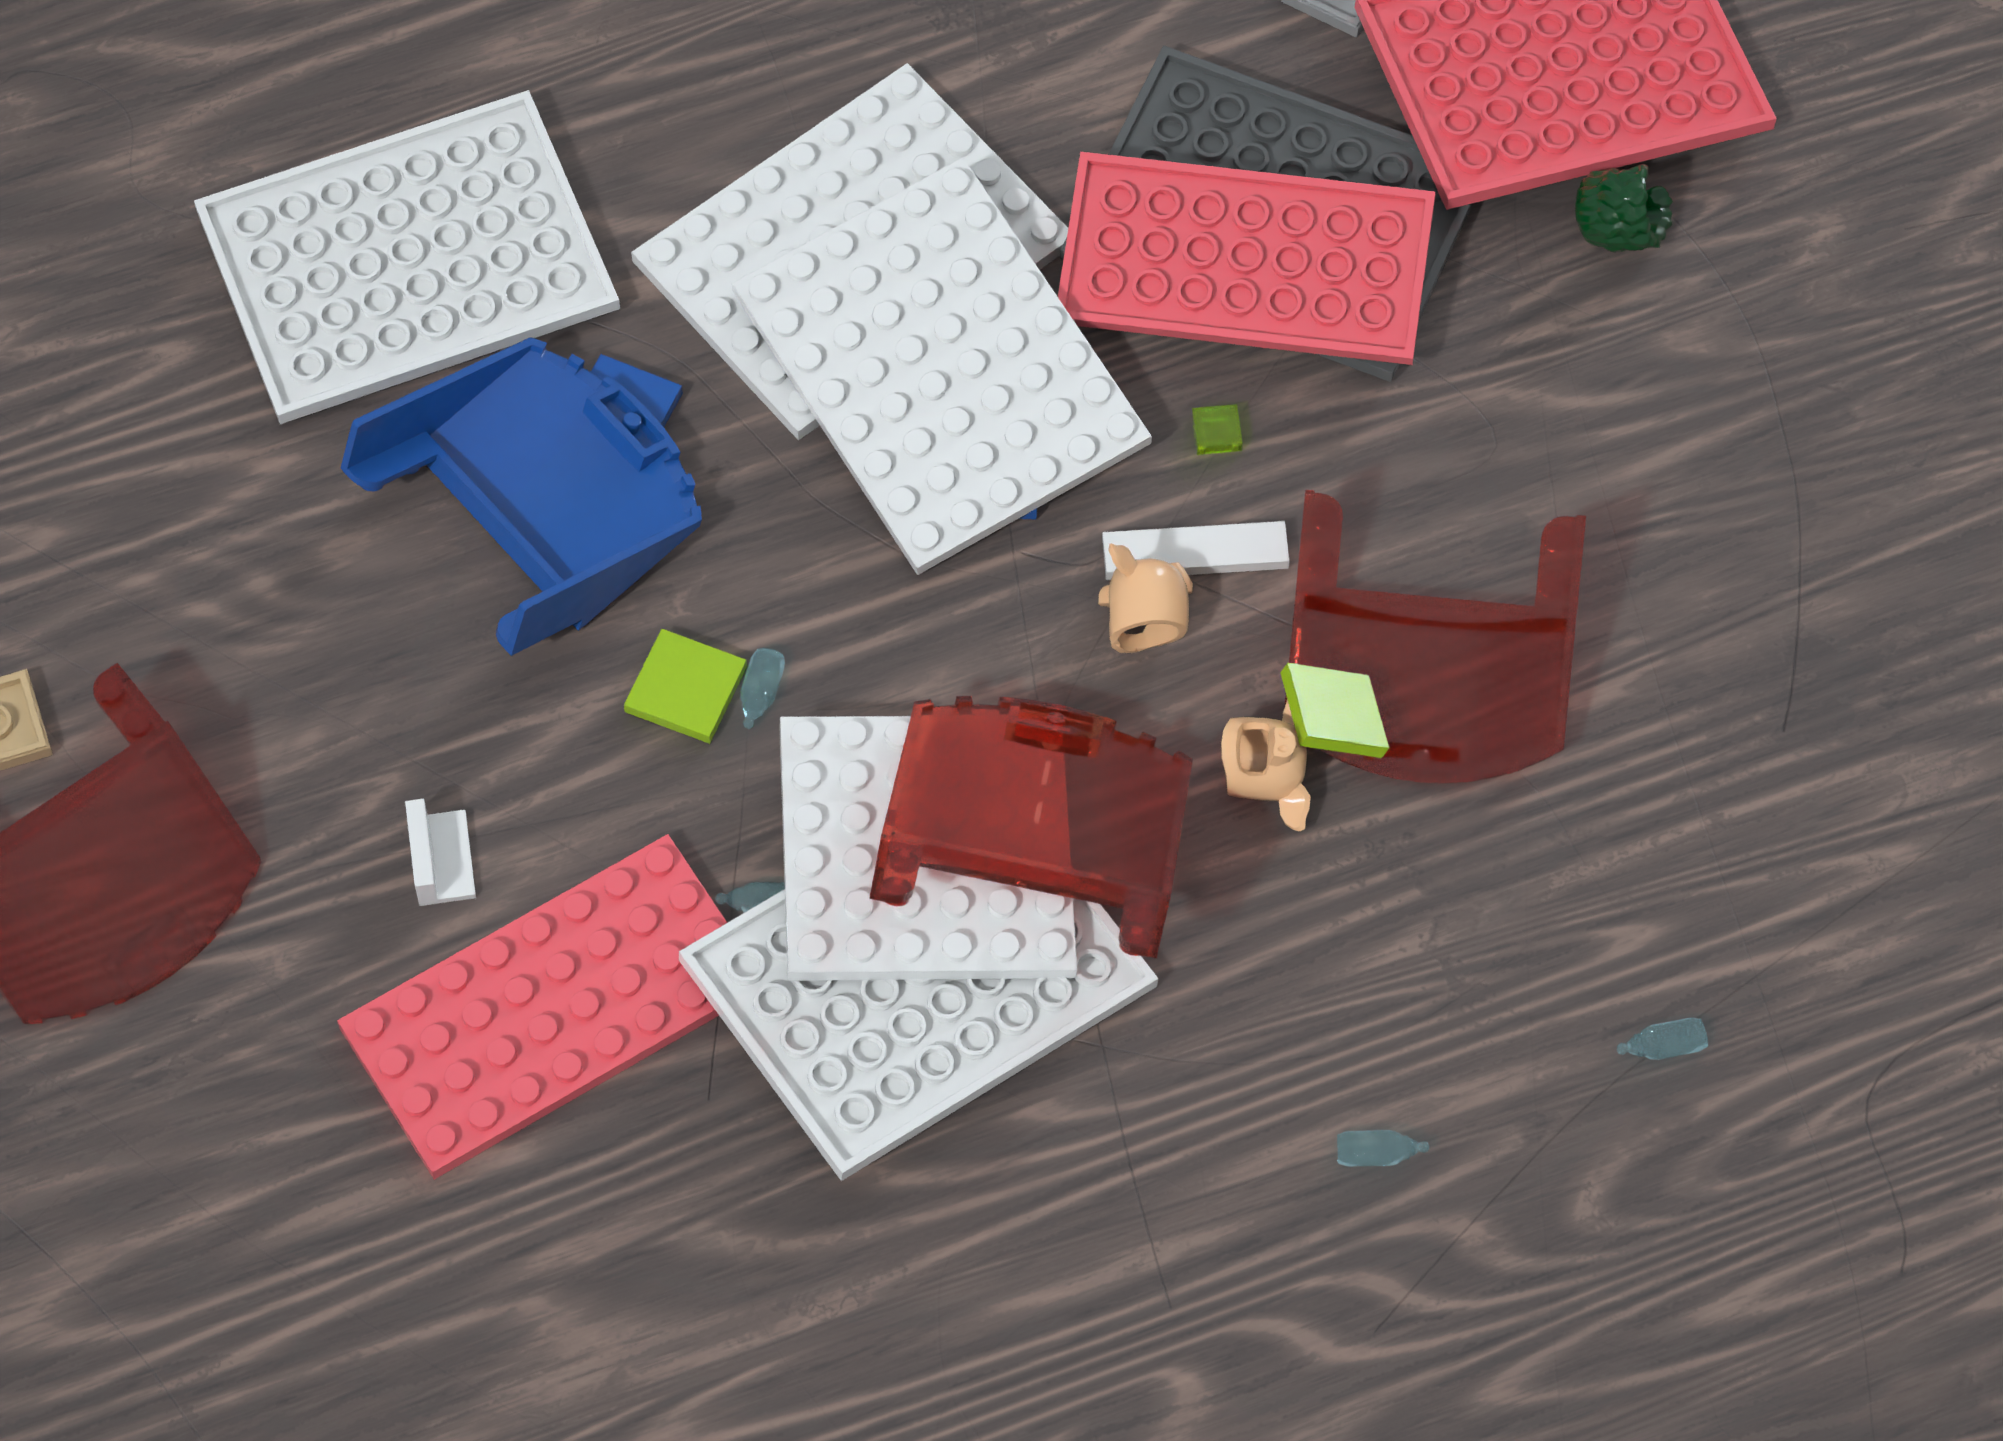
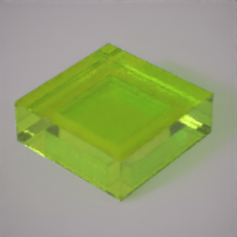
[1192,404,1243,455]

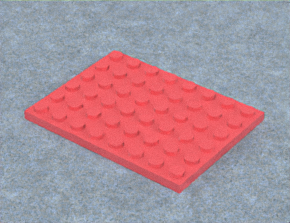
[1354,0,1777,210]

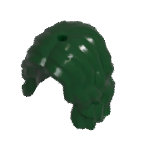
[1575,164,1673,253]

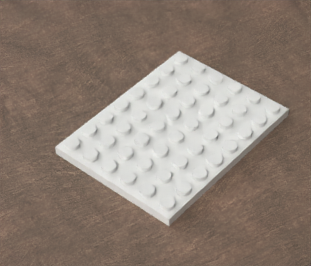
[631,63,1068,441]
[194,90,620,424]
[732,157,1152,575]
[678,867,1159,1181]

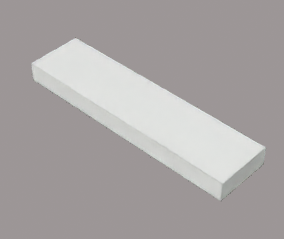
[1102,521,1289,580]

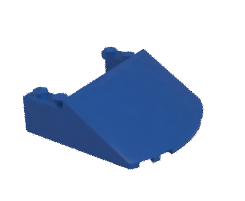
[340,337,702,656]

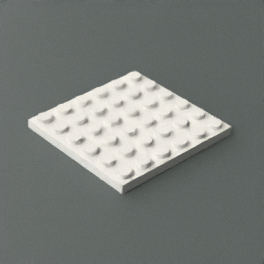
[779,716,1077,981]

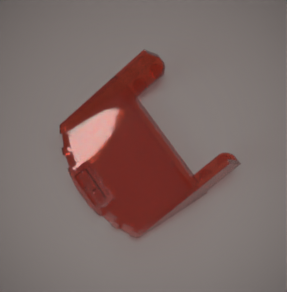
[1285,490,1586,783]
[0,663,261,1024]
[869,696,1193,959]

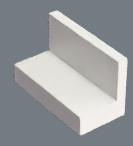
[405,799,476,906]

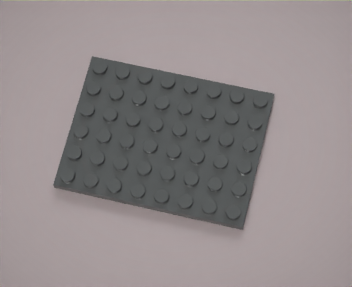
[1060,45,1473,382]

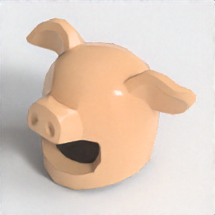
[1098,543,1193,653]
[1221,700,1311,831]

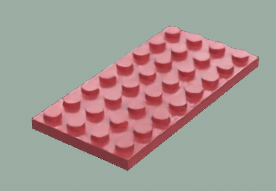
[1058,151,1435,365]
[337,834,727,1180]

